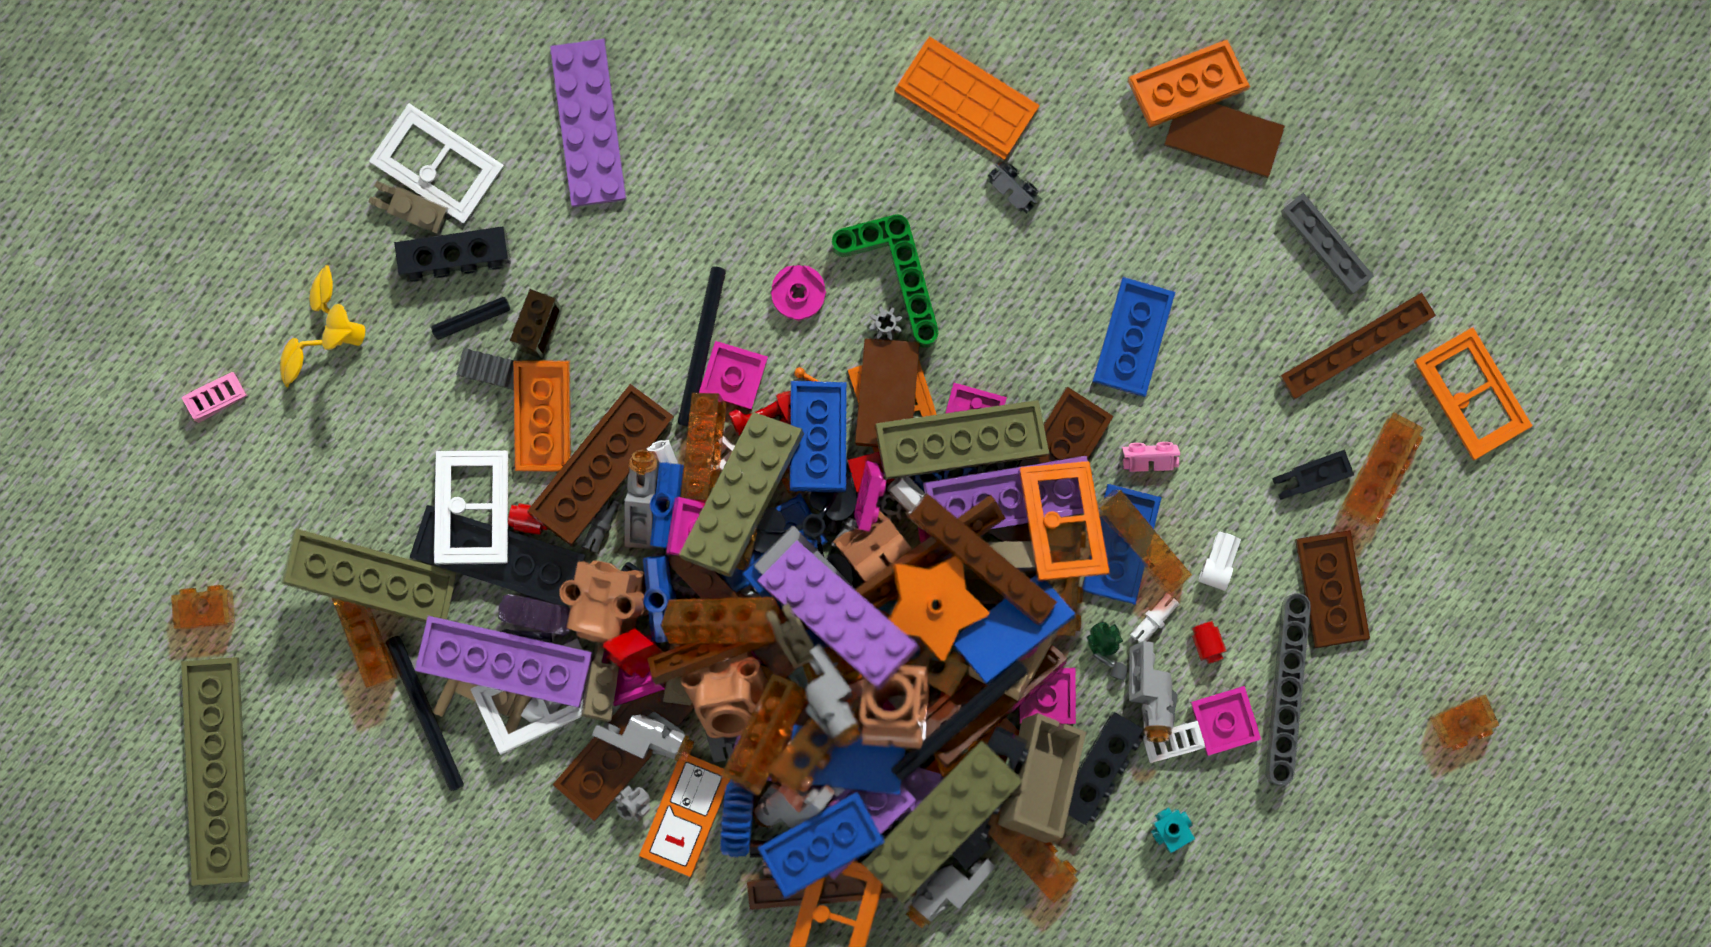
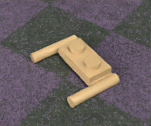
[433,679,531,734]

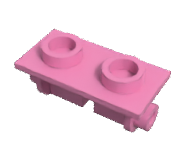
[1122,442,1180,472]

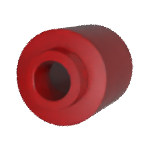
[508,503,548,535]
[1192,621,1227,664]

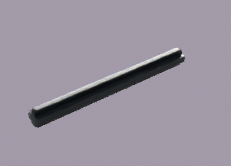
[678,266,726,427]
[386,636,464,791]
[891,660,1028,781]

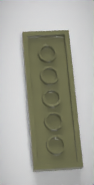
[875,400,1049,480]
[679,412,804,577]
[281,528,456,623]
[862,740,1023,903]

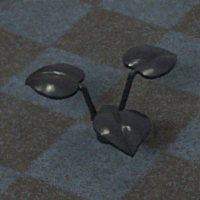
[748,472,857,585]

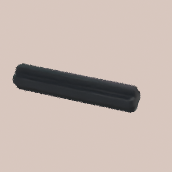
[431,297,510,340]

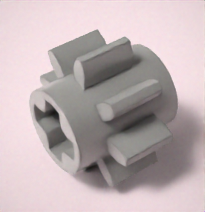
[869,306,902,340]
[876,492,906,521]
[615,785,651,822]

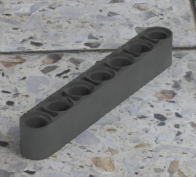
[1265,593,1311,786]

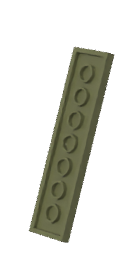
[181,657,250,886]

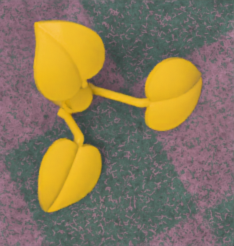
[280,265,365,387]

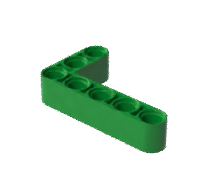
[832,214,939,348]

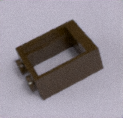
[509,289,562,359]

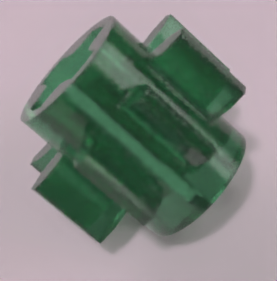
[1086,622,1123,656]

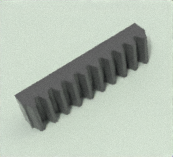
[1281,193,1374,295]
[456,348,571,390]

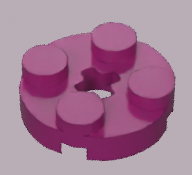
[771,265,826,321]

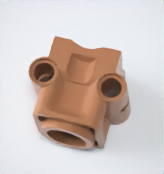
[833,510,912,601]
[560,560,649,643]
[681,651,776,738]
[860,666,929,748]

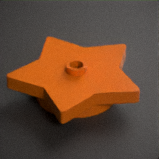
[888,555,989,661]

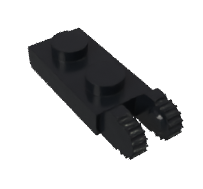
[1272,449,1354,500]

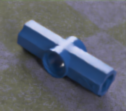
[650,462,685,548]
[643,555,677,642]

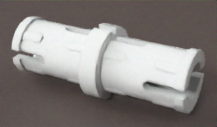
[1130,593,1180,643]

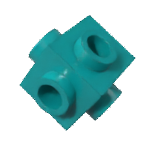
[1151,807,1195,853]

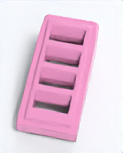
[182,372,247,423]

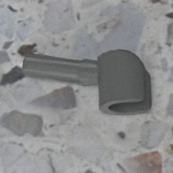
[1092,650,1128,681]

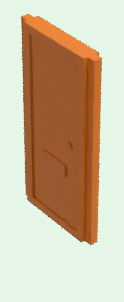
[894,36,1040,161]

